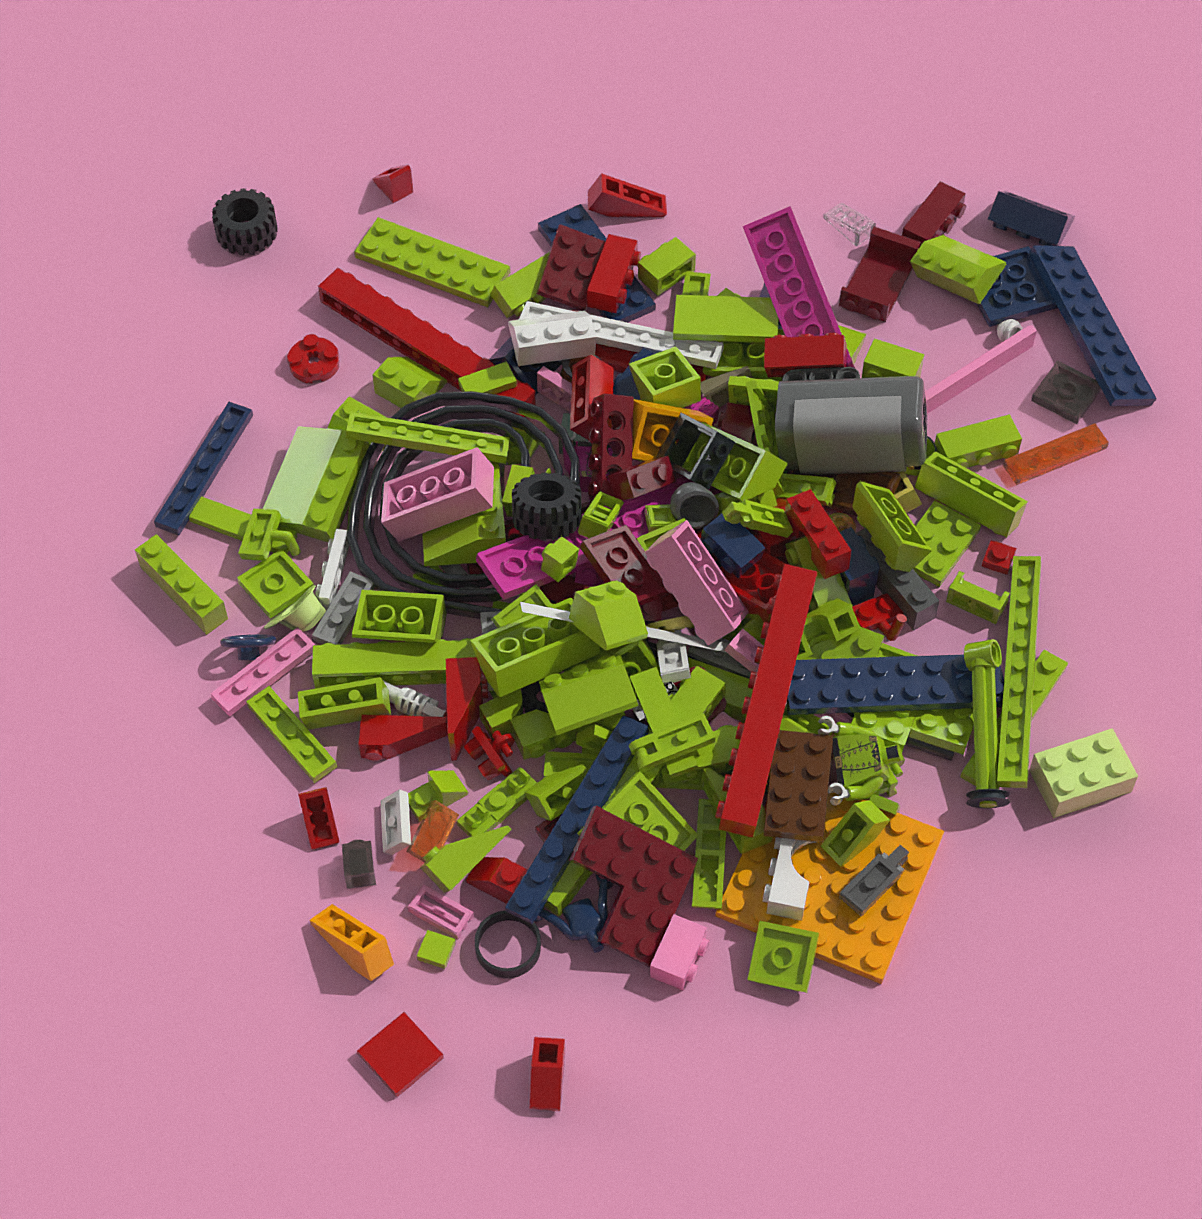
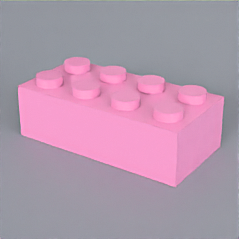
[381,447,494,542]
[645,520,749,645]

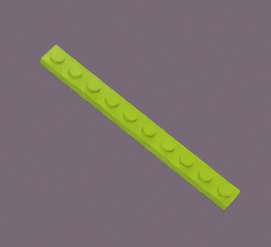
[997,556,1041,788]

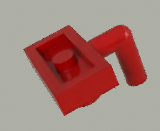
[852,593,907,641]

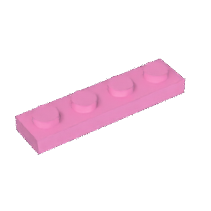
[210,627,315,717]

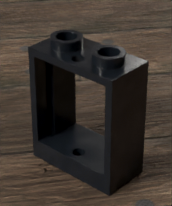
[656,413,735,490]

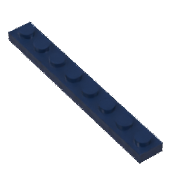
[505,715,649,924]

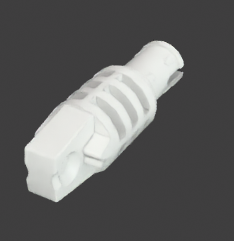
[383,680,447,717]

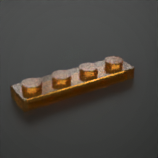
[1003,423,1109,485]

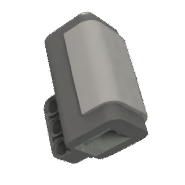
[775,367,928,475]

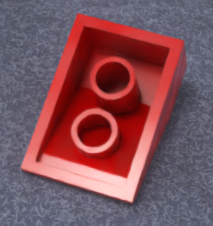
[719,552,812,623]
[446,657,488,761]

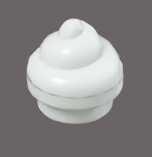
[997,319,1023,342]

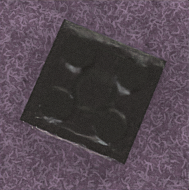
[1031,360,1101,424]

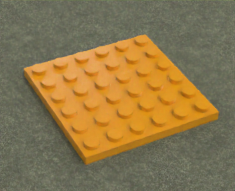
[715,786,944,985]

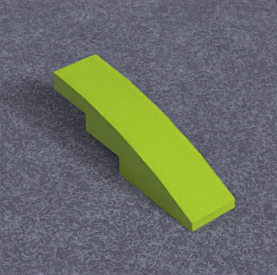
[692,799,726,909]

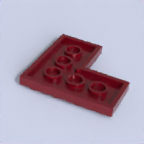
[569,806,698,967]

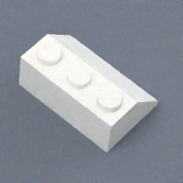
[508,311,596,366]

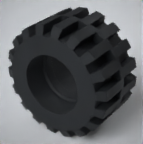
[212,188,278,255]
[512,473,582,541]

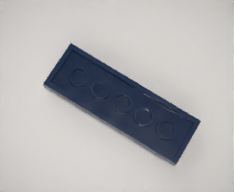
[538,204,656,323]

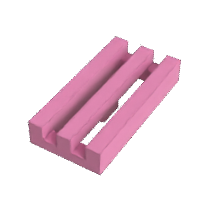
[408,885,474,940]

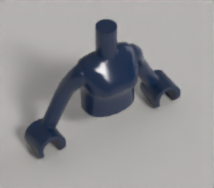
[534,874,614,953]

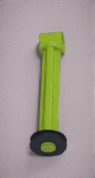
[964,639,1010,808]

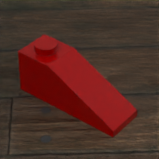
[587,173,667,217]
[358,714,448,761]

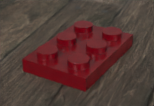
[536,224,606,311]
[580,525,669,606]

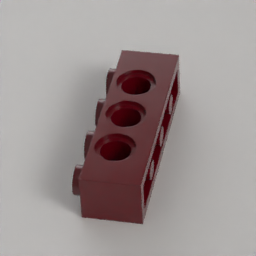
[588,394,634,505]

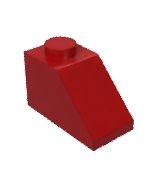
[466,857,528,904]

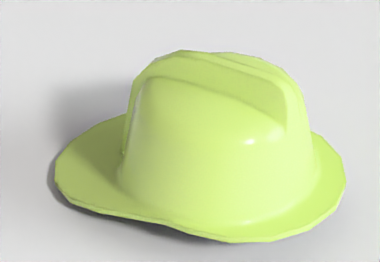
[264,585,326,632]

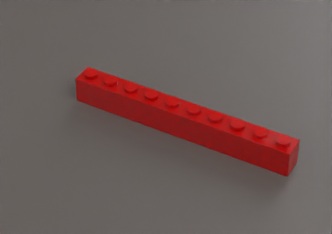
[318,268,536,417]
[715,564,817,838]

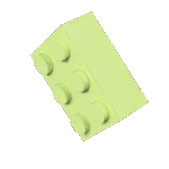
[1029,728,1138,818]

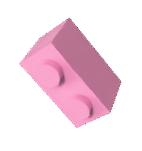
[650,915,710,990]

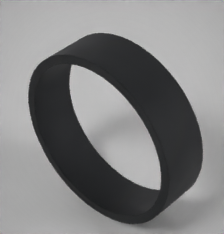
[475,910,541,978]

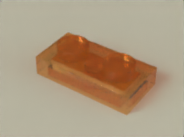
[406,800,459,863]

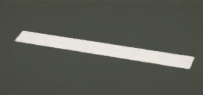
[520,602,728,652]

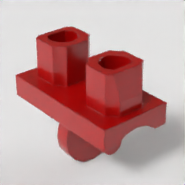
[464,726,515,781]

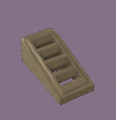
[701,366,753,407]

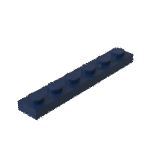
[154,401,253,536]

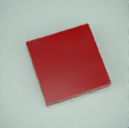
[357,1012,444,1097]

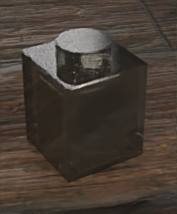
[342,839,376,889]

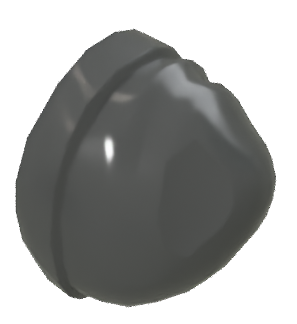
[670,482,719,529]

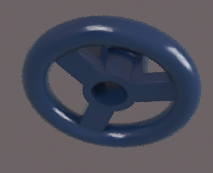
[220,634,276,660]

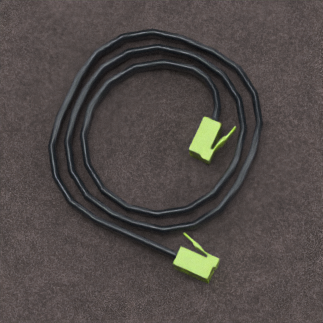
[347,391,581,619]

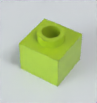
[541,537,579,582]

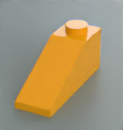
[309,904,394,981]

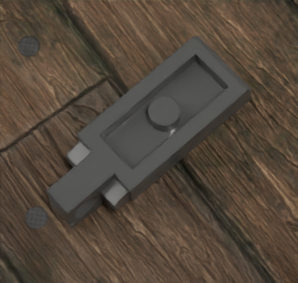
[839,845,909,917]

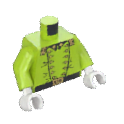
[818,716,903,805]

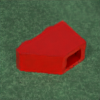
[529,1037,566,1111]

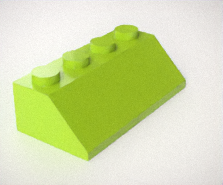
[682,422,788,501]
[470,598,601,697]

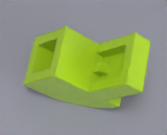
[479,689,523,741]

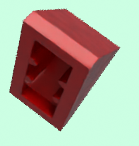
[372,164,413,204]
[298,787,340,850]

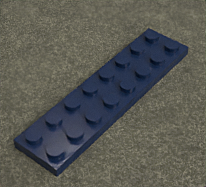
[1029,245,1157,406]
[786,654,1004,715]

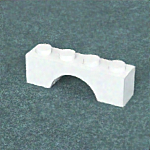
[763,837,815,921]

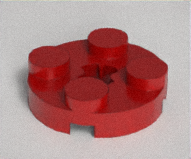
[287,334,339,383]

